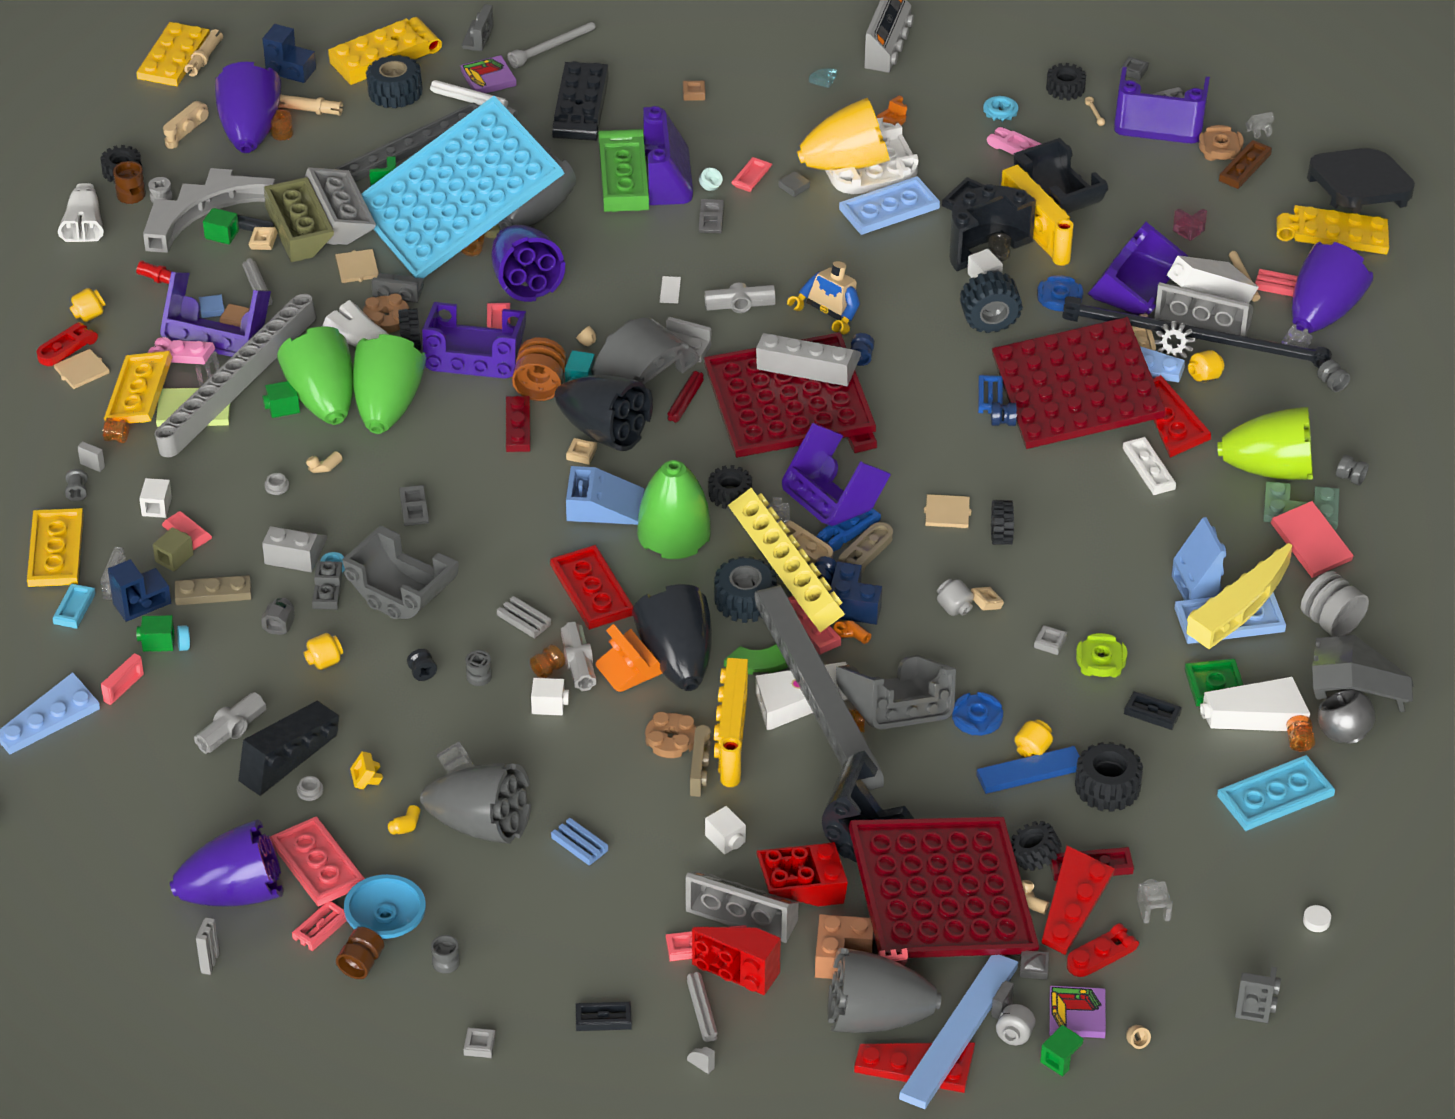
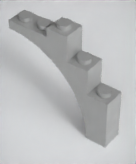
[143,168,275,253]

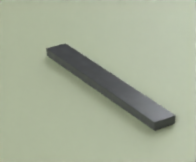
[334,102,479,182]

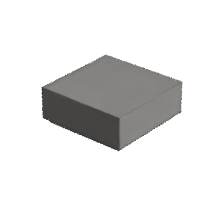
[78,441,105,472]
[1034,625,1067,655]
[463,1027,496,1058]

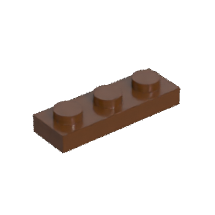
[1219,140,1272,189]

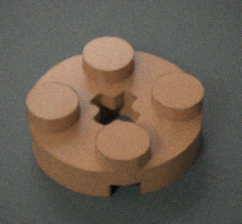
[1198,125,1244,161]
[363,293,409,333]
[645,712,696,758]

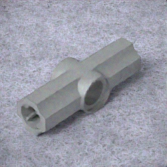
[704,282,775,313]
[561,622,596,691]
[194,692,267,754]

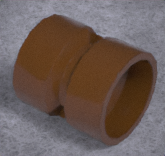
[113,161,146,204]
[336,927,385,979]

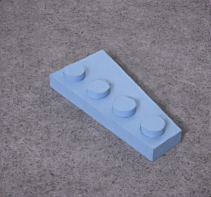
[1140,346,1185,382]

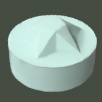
[699,168,723,191]

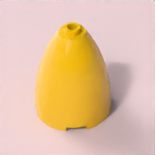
[797,98,890,171]

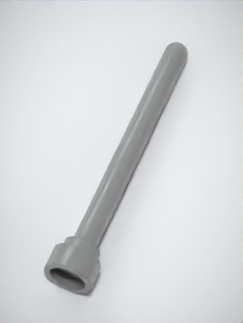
[508,22,596,69]

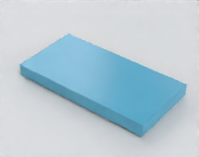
[1217,755,1335,831]

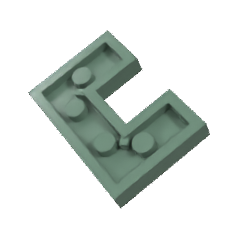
[1263,481,1339,529]

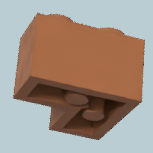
[815,914,873,979]

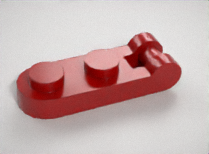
[36,322,98,366]
[1067,923,1139,977]

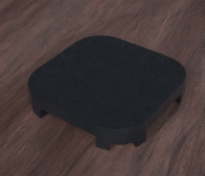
[1307,148,1415,213]

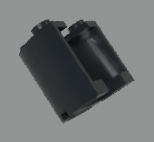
[1014,138,1108,213]
[949,184,1036,271]
[822,750,914,863]

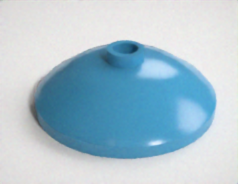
[344,874,426,939]

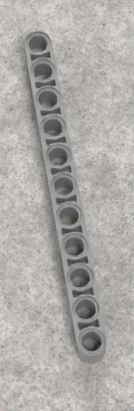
[155,294,316,457]

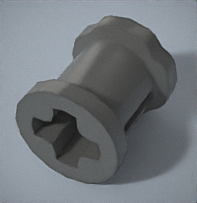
[65,469,88,501]

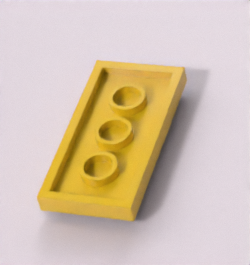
[137,22,210,87]
[104,351,173,426]
[27,508,84,587]

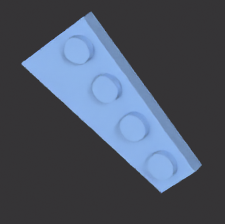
[0,672,100,755]

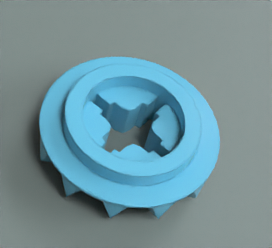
[983,96,1018,122]

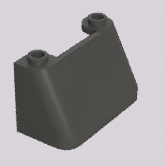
[836,655,956,729]

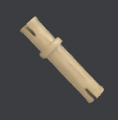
[185,29,223,76]
[278,94,343,116]

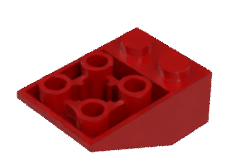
[757,842,848,907]
[692,927,781,996]

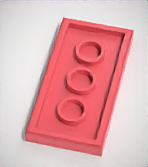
[270,816,365,907]

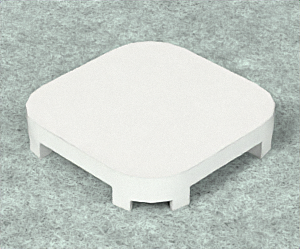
[825,118,918,194]

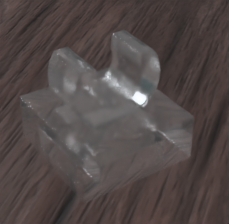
[1246,112,1274,139]
[1281,324,1313,348]
[766,497,790,524]

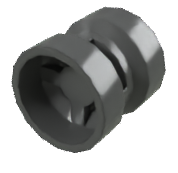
[1317,360,1350,392]
[1336,454,1369,485]
[465,650,492,686]
[431,935,460,973]

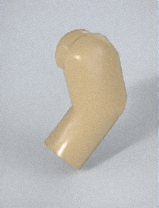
[306,451,343,473]
[1022,880,1049,915]

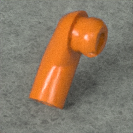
[833,621,871,644]

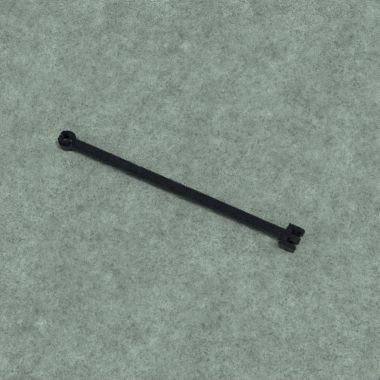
[1062,296,1332,368]

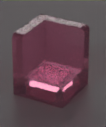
[1173,209,1207,241]

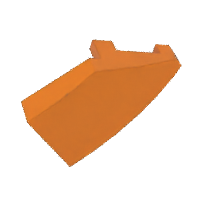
[876,95,907,125]

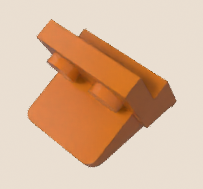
[596,624,663,692]

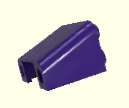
[422,302,526,378]

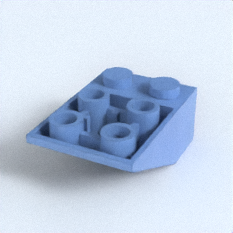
[566,466,644,525]
[1172,517,1226,600]

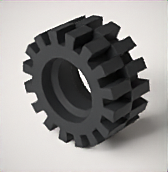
[1046,63,1086,101]
[100,145,142,183]
[398,308,421,350]
[708,465,752,509]
[991,500,1014,545]
[1011,821,1062,871]

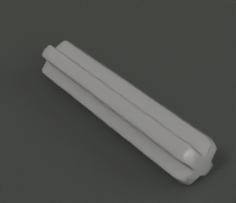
[242,258,273,306]
[687,972,718,1042]

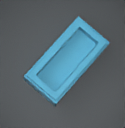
[53,583,96,629]

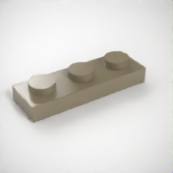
[175,575,251,605]

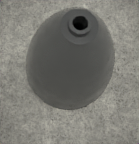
[499,144,576,229]
[420,763,531,844]
[828,948,941,1033]

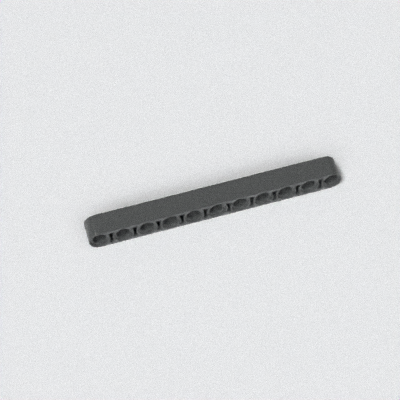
[754,585,884,791]

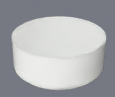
[1303,905,1331,932]

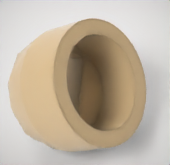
[576,326,597,346]
[1126,1024,1151,1049]

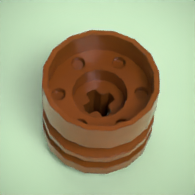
[512,337,567,401]

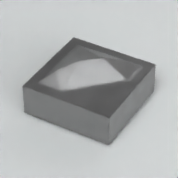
[1020,951,1049,980]
[991,981,1014,1019]

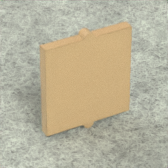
[335,249,378,283]
[54,349,110,389]
[924,494,971,528]

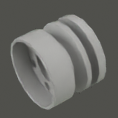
[1300,571,1369,637]

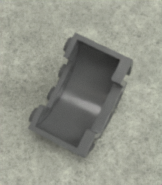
[591,318,700,385]
[342,525,459,619]

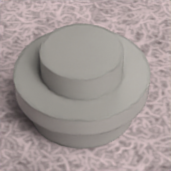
[265,473,289,495]
[297,776,323,801]

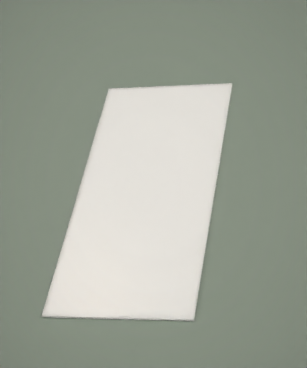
[660,276,681,303]

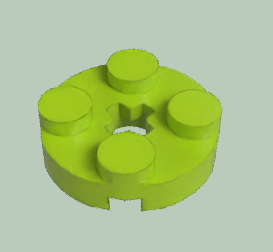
[1076,633,1127,677]

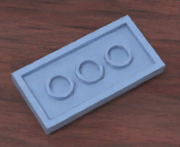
[839,176,940,235]
[1174,592,1286,644]

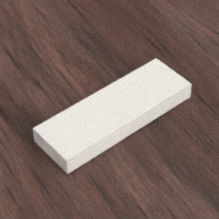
[1123,437,1176,495]

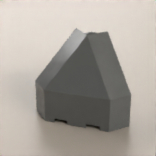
[1312,635,1414,712]

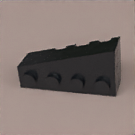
[238,700,339,796]

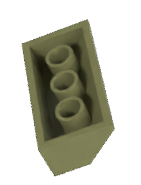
[264,177,334,262]

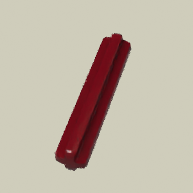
[667,371,704,423]

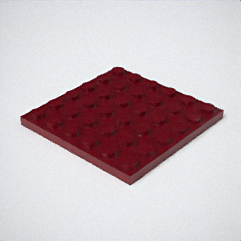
[992,317,1166,449]
[704,332,876,458]
[849,817,1039,958]

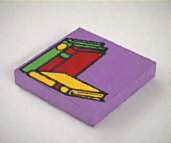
[461,55,516,94]
[1049,986,1106,1038]

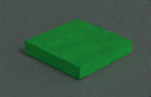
[1185,659,1244,706]

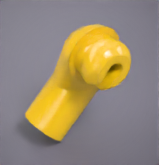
[388,805,421,835]

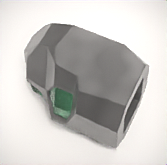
[261,598,294,635]

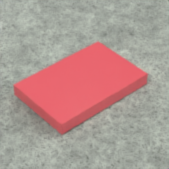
[1271,501,1354,578]

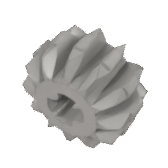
[1155,321,1195,358]

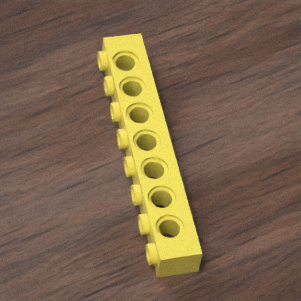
[728,488,845,633]

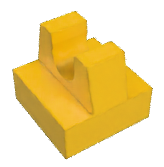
[350,751,383,790]

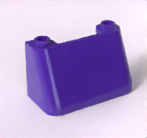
[643,106,693,205]
[1088,222,1188,316]

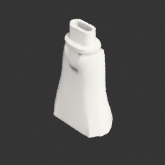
[58,183,104,242]
[323,300,389,347]

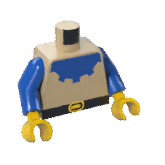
[787,261,860,335]

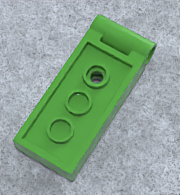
[599,129,649,212]

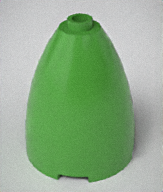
[277,326,353,425]
[353,334,426,434]
[637,460,711,559]

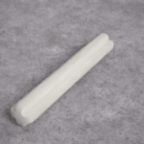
[430,80,508,109]

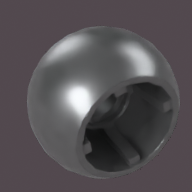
[1318,689,1375,744]

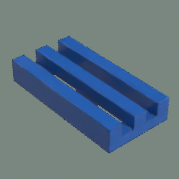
[978,375,1003,414]

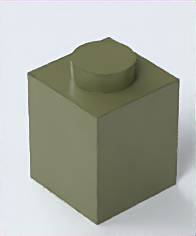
[153,527,194,571]

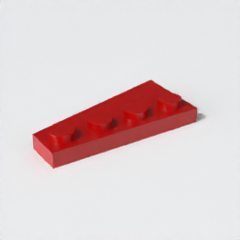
[1153,375,1211,457]
[1042,845,1115,955]
[854,1043,975,1093]

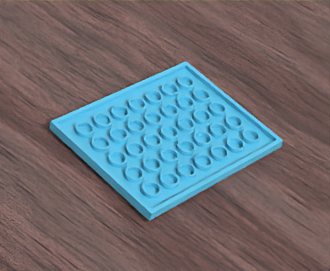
[361,96,565,278]

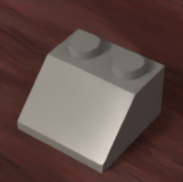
[262,526,327,572]

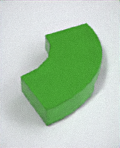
[724,644,788,675]

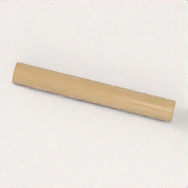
[1229,251,1260,302]

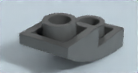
[312,561,342,610]

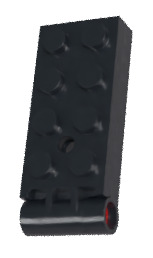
[552,61,608,141]

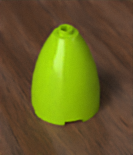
[1217,407,1313,480]

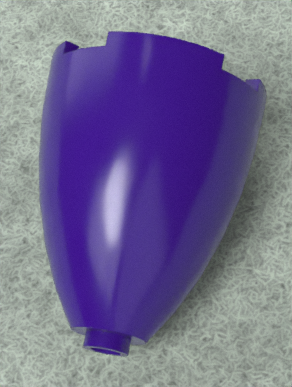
[215,62,281,153]
[491,225,565,302]
[1292,242,1373,334]
[170,819,284,907]

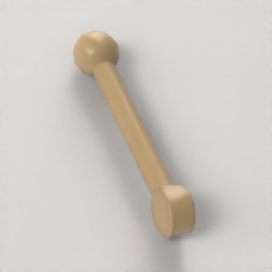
[1085,97,1105,126]

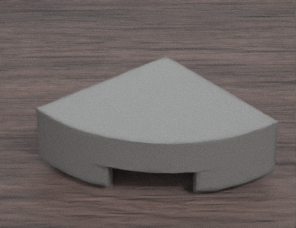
[687,1047,715,1074]

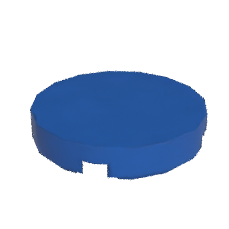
[1037,275,1083,311]
[952,692,1003,736]

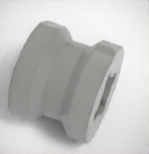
[148,177,172,203]

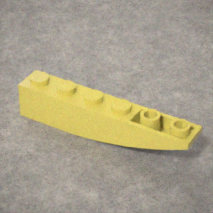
[1187,543,1292,649]

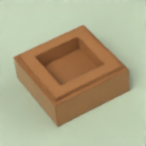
[683,81,705,101]
[220,304,250,327]

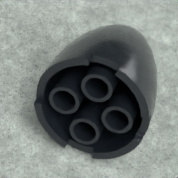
[554,375,653,451]
[632,584,712,691]

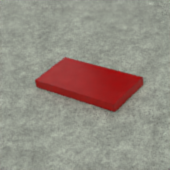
[550,545,633,630]

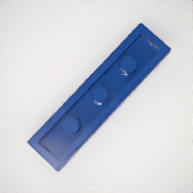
[976,746,1080,794]

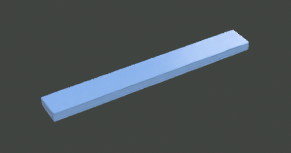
[899,955,1018,1109]

